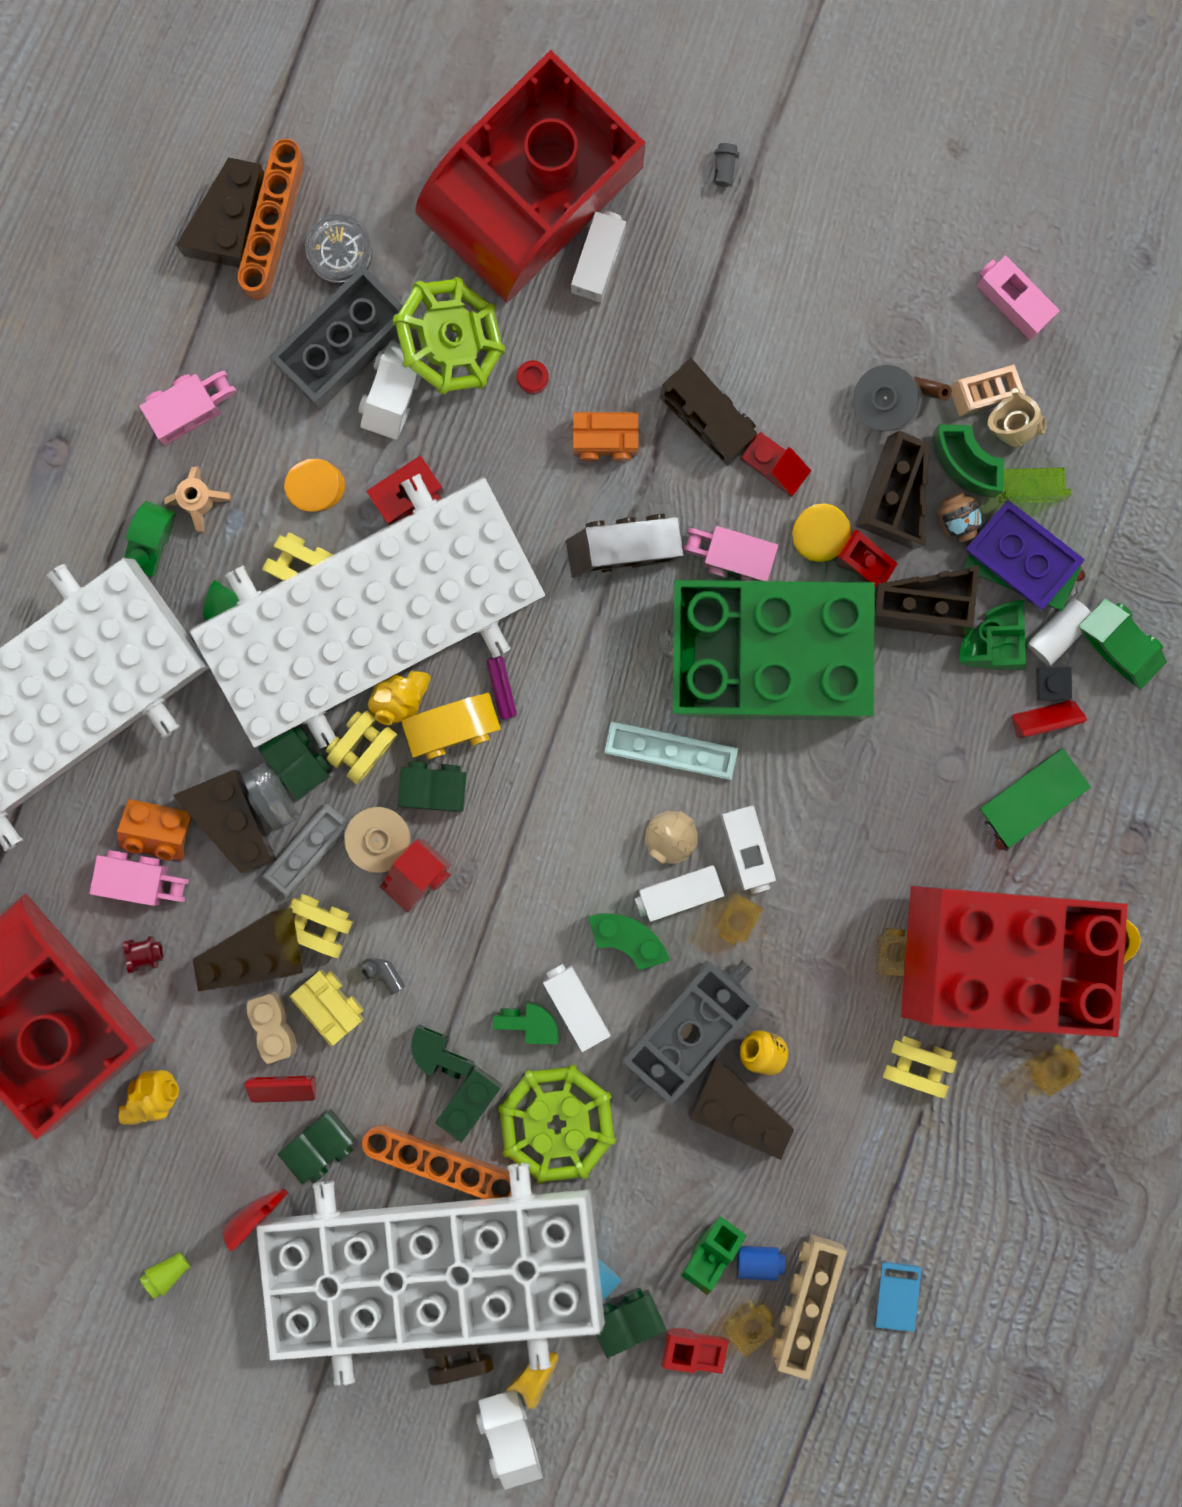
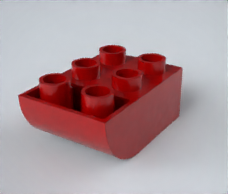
[415,49,645,303]
[901,886,1128,1037]
[0,894,155,1140]

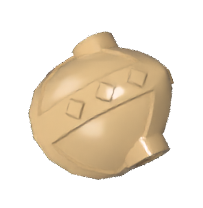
[988,388,1047,448]
[645,811,698,864]

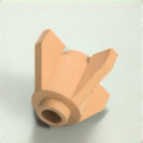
[164,466,231,533]

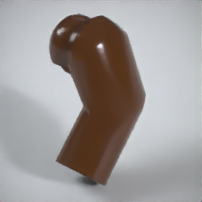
[913,376,952,401]

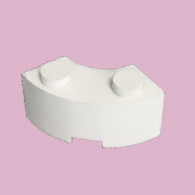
[358,341,427,440]
[476,1390,543,1490]

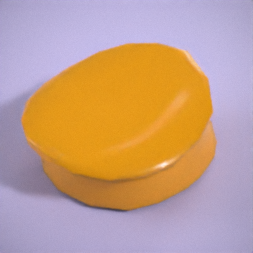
[284,458,345,512]

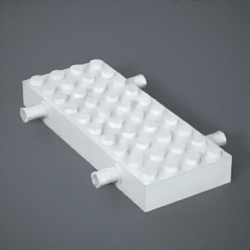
[190,474,546,749]
[0,558,210,852]
[256,1163,605,1386]

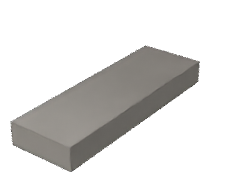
[262,803,349,898]

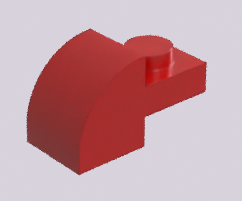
[661,1328,729,1374]

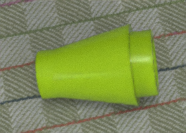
[139,1251,191,1299]

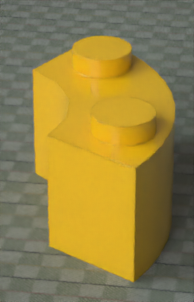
[401,693,501,760]

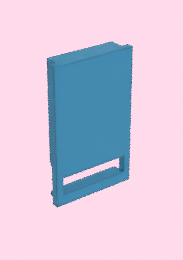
[875,1262,922,1332]

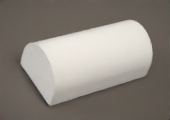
[1026,598,1092,667]

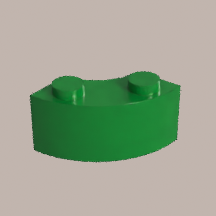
[932,424,1004,498]
[1079,598,1167,690]
[588,913,670,970]

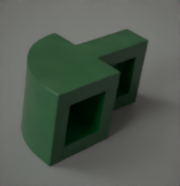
[412,1024,474,1079]

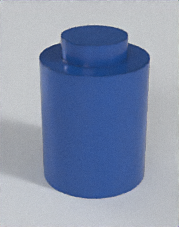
[737,1246,785,1281]

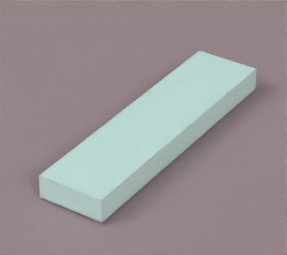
[604,721,738,780]

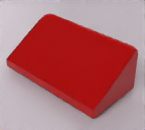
[1012,700,1087,738]
[245,1075,316,1103]

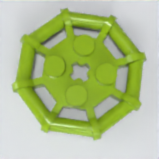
[392,276,506,395]
[497,1064,617,1185]

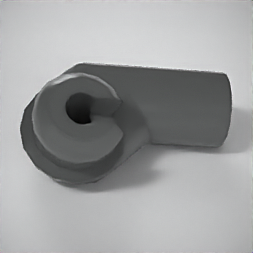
[358,958,406,995]

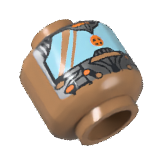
[936,491,984,542]

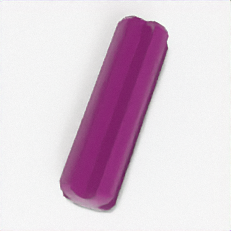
[486,656,517,720]

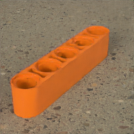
[238,138,304,300]
[362,1125,512,1199]

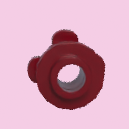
[123,936,164,973]

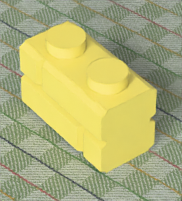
[289,969,364,1047]

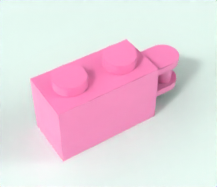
[140,371,237,445]
[682,526,778,581]
[90,850,189,906]

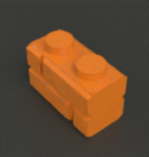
[573,412,638,462]

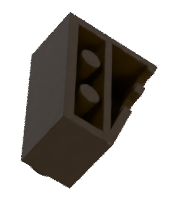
[660,357,757,466]
[173,769,277,873]
[193,908,303,992]

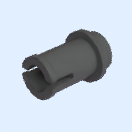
[712,143,740,187]

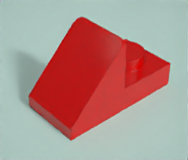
[740,432,812,497]
[837,530,898,589]

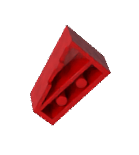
[380,839,452,913]

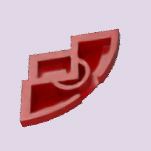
[222,1189,289,1252]

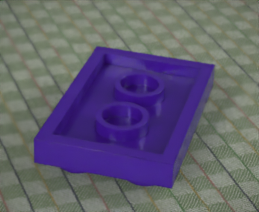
[965,499,1085,612]

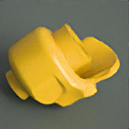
[367,671,431,725]
[118,1070,179,1125]

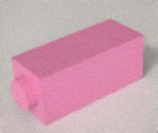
[977,255,1060,340]

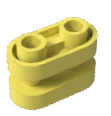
[262,532,333,581]
[325,710,398,785]
[288,894,353,958]
[883,1036,957,1099]

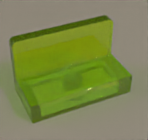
[998,467,1071,503]

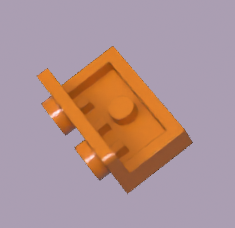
[117,799,193,861]

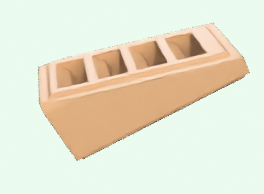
[951,365,1025,417]

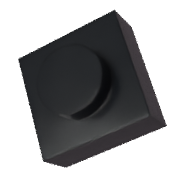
[1036,667,1072,701]

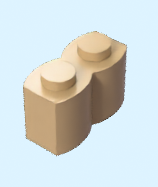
[247,991,296,1064]

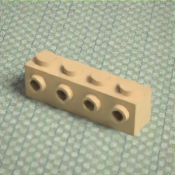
[771,1234,847,1380]

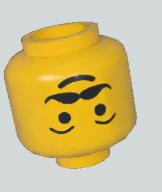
[740,1030,789,1076]

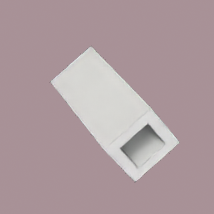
[571,211,626,303]
[720,805,776,894]
[635,865,724,922]
[543,964,611,1052]

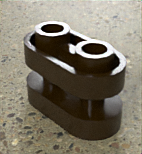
[422,1343,494,1385]

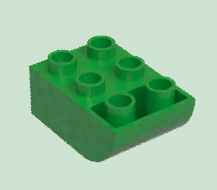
[673,580,875,721]

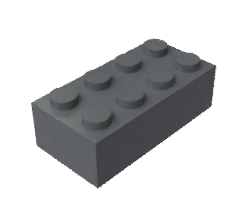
[269,266,403,411]

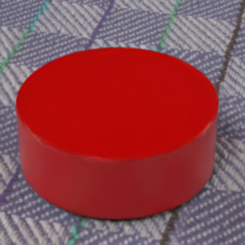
[516,360,549,395]

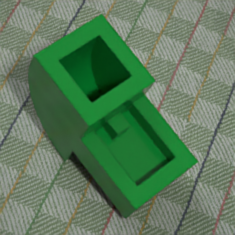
[124,501,177,577]
[493,1001,559,1044]
[680,1216,747,1295]

